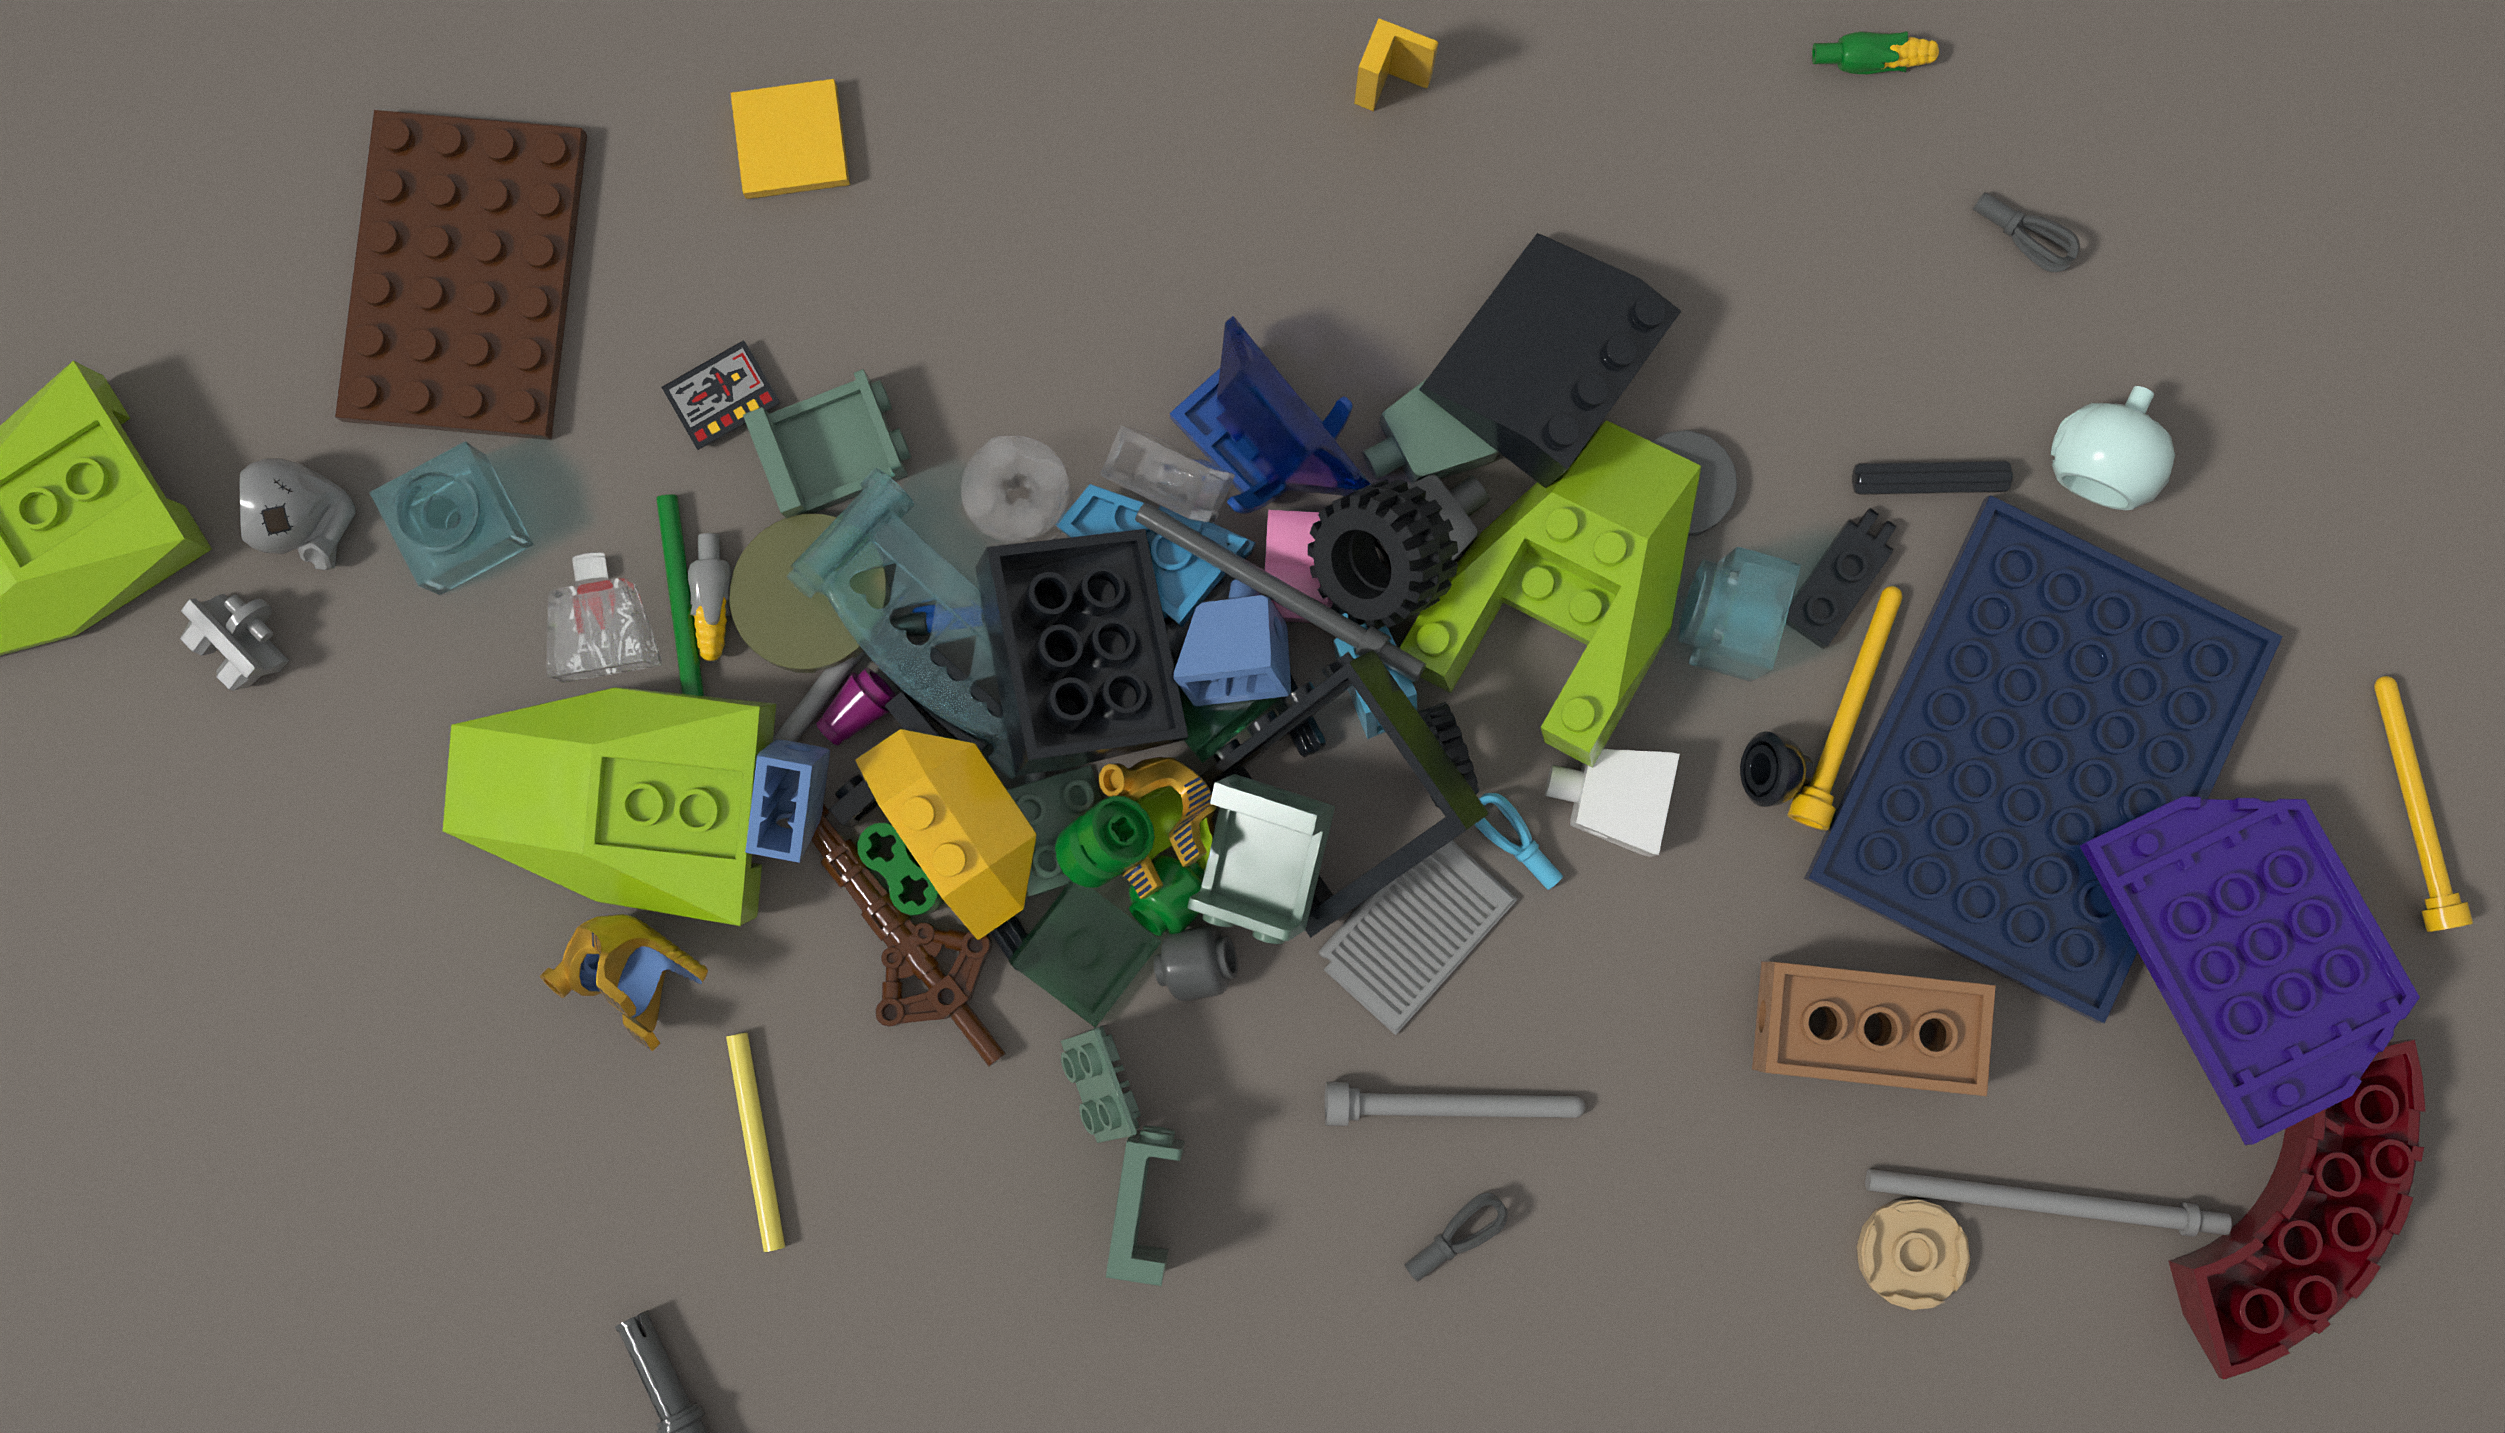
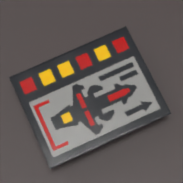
[661,340,780,450]

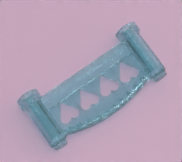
[786,468,1015,779]

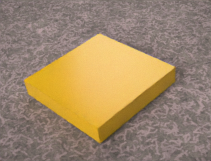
[731,79,850,199]

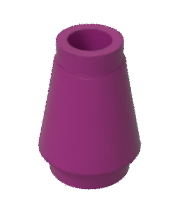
[816,668,896,746]

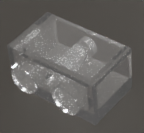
[1100,426,1236,523]

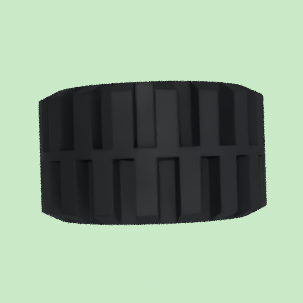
[1308,480,1458,629]

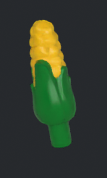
[1812,31,1939,74]

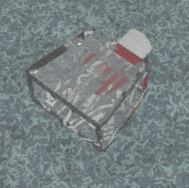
[546,553,662,683]

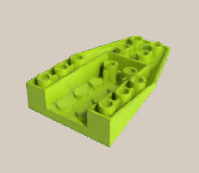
[0,360,212,656]
[443,687,776,926]

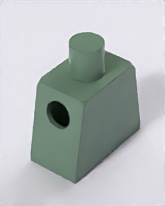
[1362,379,1498,484]

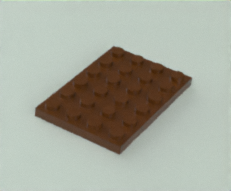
[335,110,587,440]

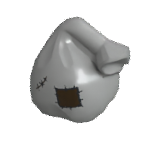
[240,458,356,570]

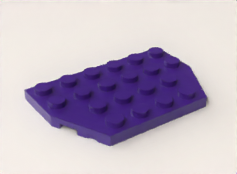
[2080,796,2420,1145]

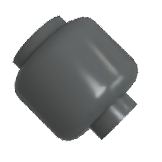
[1154,926,1238,1001]

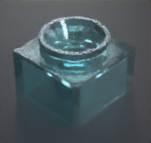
[369,441,534,595]
[1678,546,1801,682]

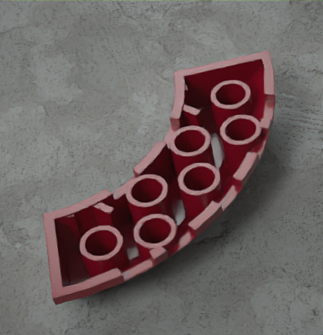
[2169,1039,2426,1380]

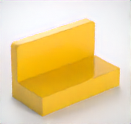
[1354,18,1439,111]

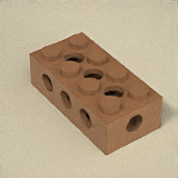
[1752,961,1996,1096]

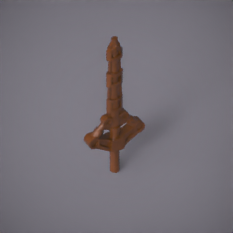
[788,804,1006,1067]

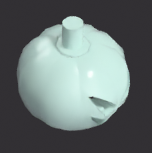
[2051,386,2175,510]

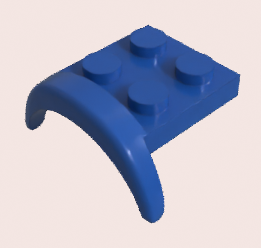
[1170,343,1353,514]

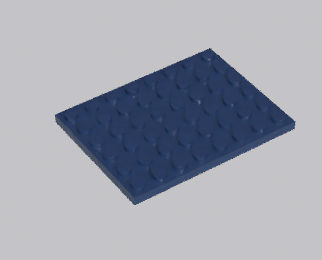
[1804,495,2283,1024]

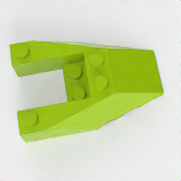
[1400,420,1701,768]

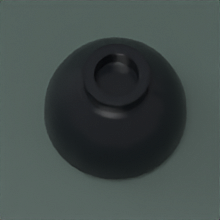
[1740,731,1814,807]

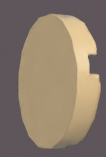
[1857,1198,1970,1310]

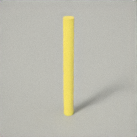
[726,1032,785,1252]

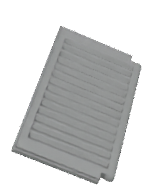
[1318,840,1517,1035]

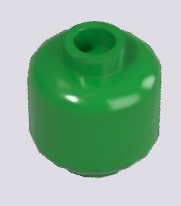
[1129,855,1205,936]

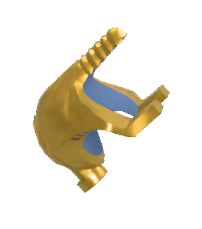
[540,914,708,1052]

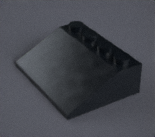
[1419,233,1681,488]
[975,529,1188,776]

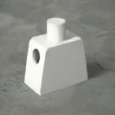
[1545,749,1680,857]

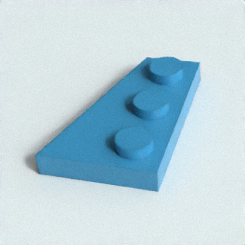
[1056,484,1250,627]

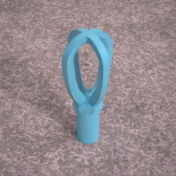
[1475,793,1563,890]

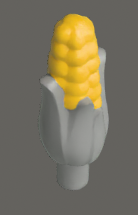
[688,533,732,661]

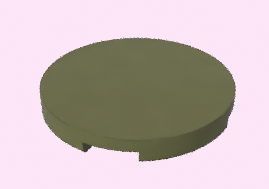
[729,513,891,673]

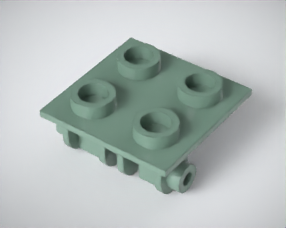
[1007,765,1102,897]
[1060,1025,1141,1143]

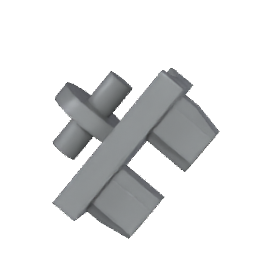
[180,594,289,691]

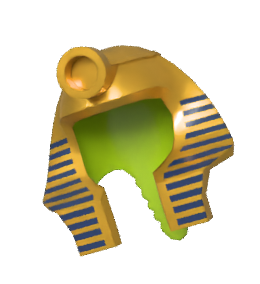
[1099,757,1217,899]

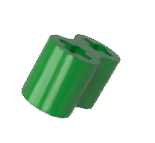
[857,823,944,915]

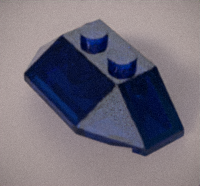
[1216,316,1371,496]

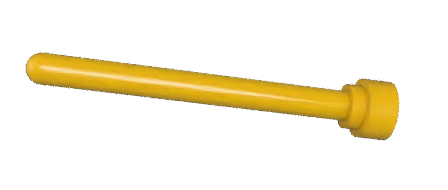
[1787,586,1903,831]
[2374,676,2473,932]

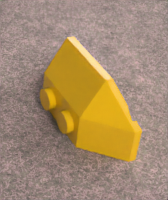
[855,729,1037,940]

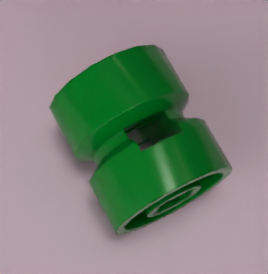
[1055,796,1155,888]

